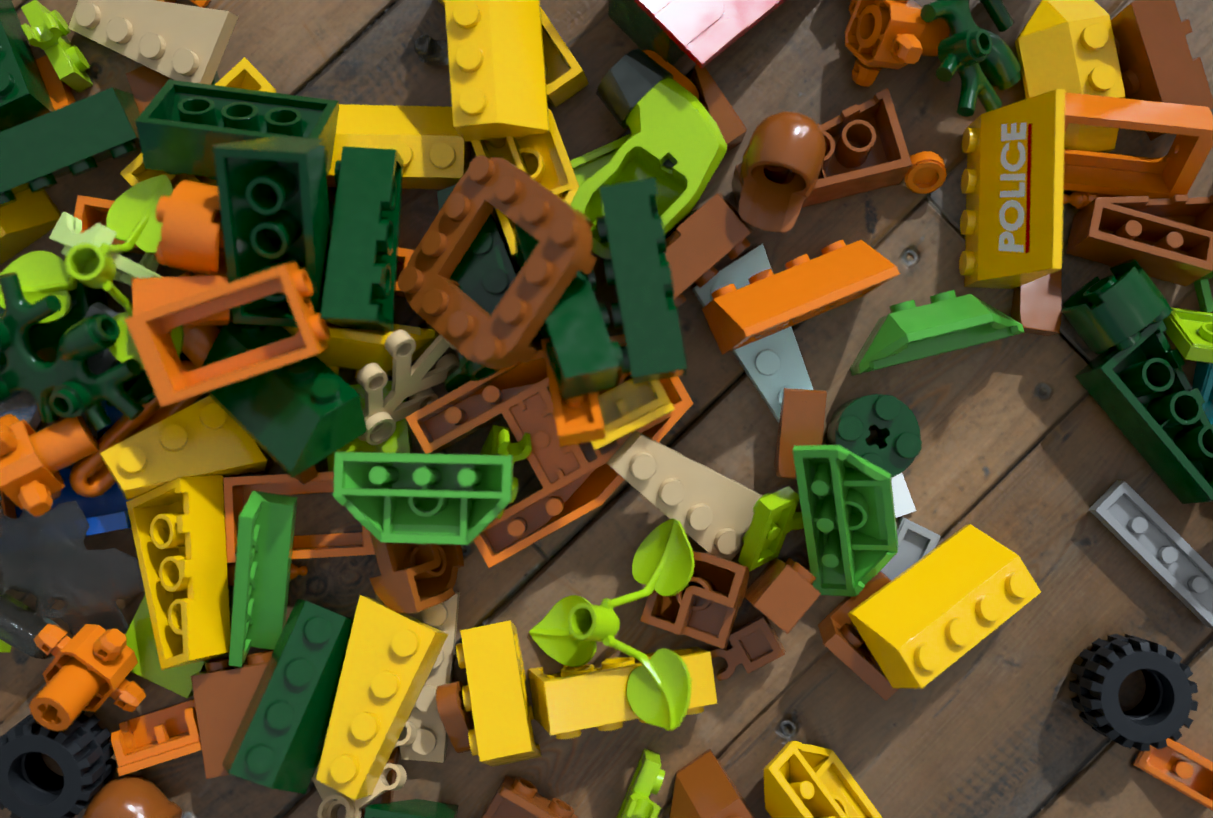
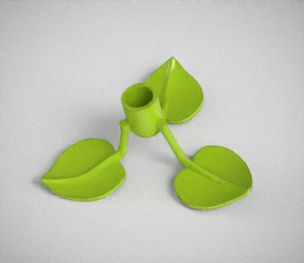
[0,175,184,370]
[529,519,695,731]

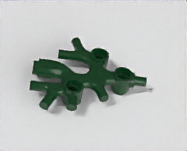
[921,0,1022,117]
[0,272,144,431]

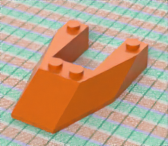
[405,334,694,568]

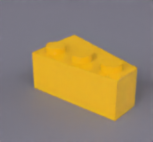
[100,396,267,500]
[456,620,542,767]

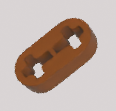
[436,681,474,753]

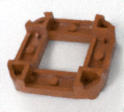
[398,155,596,371]

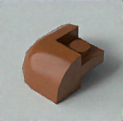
[369,533,464,614]
[640,551,749,649]

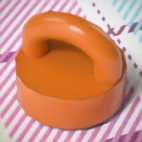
[904,151,947,194]

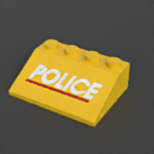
[959,89,1065,289]

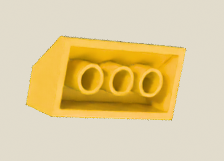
[445,0,550,142]
[326,104,471,189]
[847,524,1041,689]

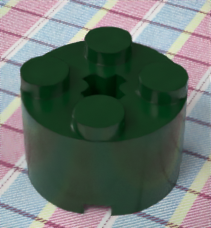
[1061,259,1173,354]
[826,394,922,477]

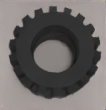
[1070,634,1198,751]
[0,711,116,818]

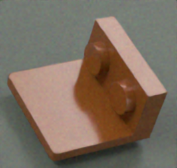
[818,571,899,701]

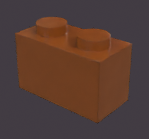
[744,558,822,634]

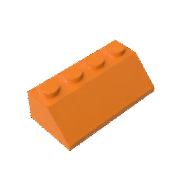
[702,240,900,355]

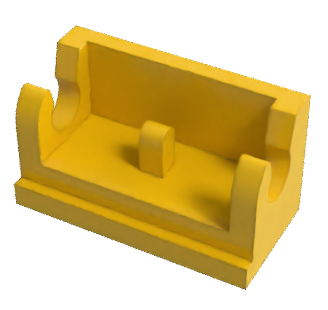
[590,379,675,451]

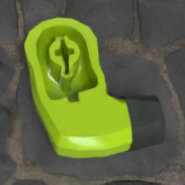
[571,48,727,259]

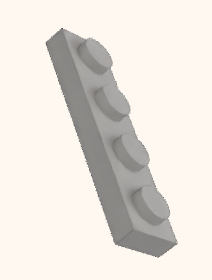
[1088,480,1213,629]

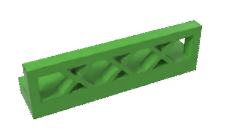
[229,491,297,667]

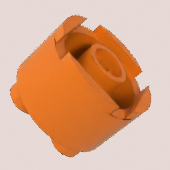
[156,180,228,276]

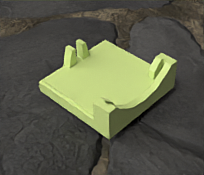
[49,212,163,287]

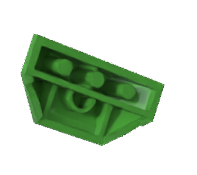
[850,290,1024,376]
[793,445,899,596]
[333,452,513,545]

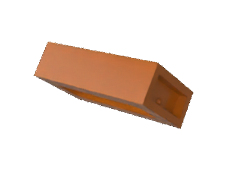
[1063,92,1213,199]
[125,262,330,407]
[223,471,375,563]

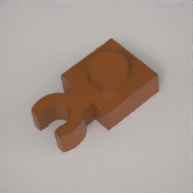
[709,614,786,681]

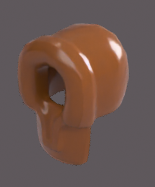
[738,111,826,233]
[82,775,184,818]

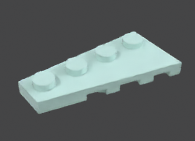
[693,243,813,423]

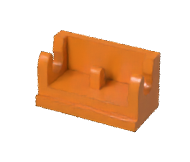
[111,699,202,776]

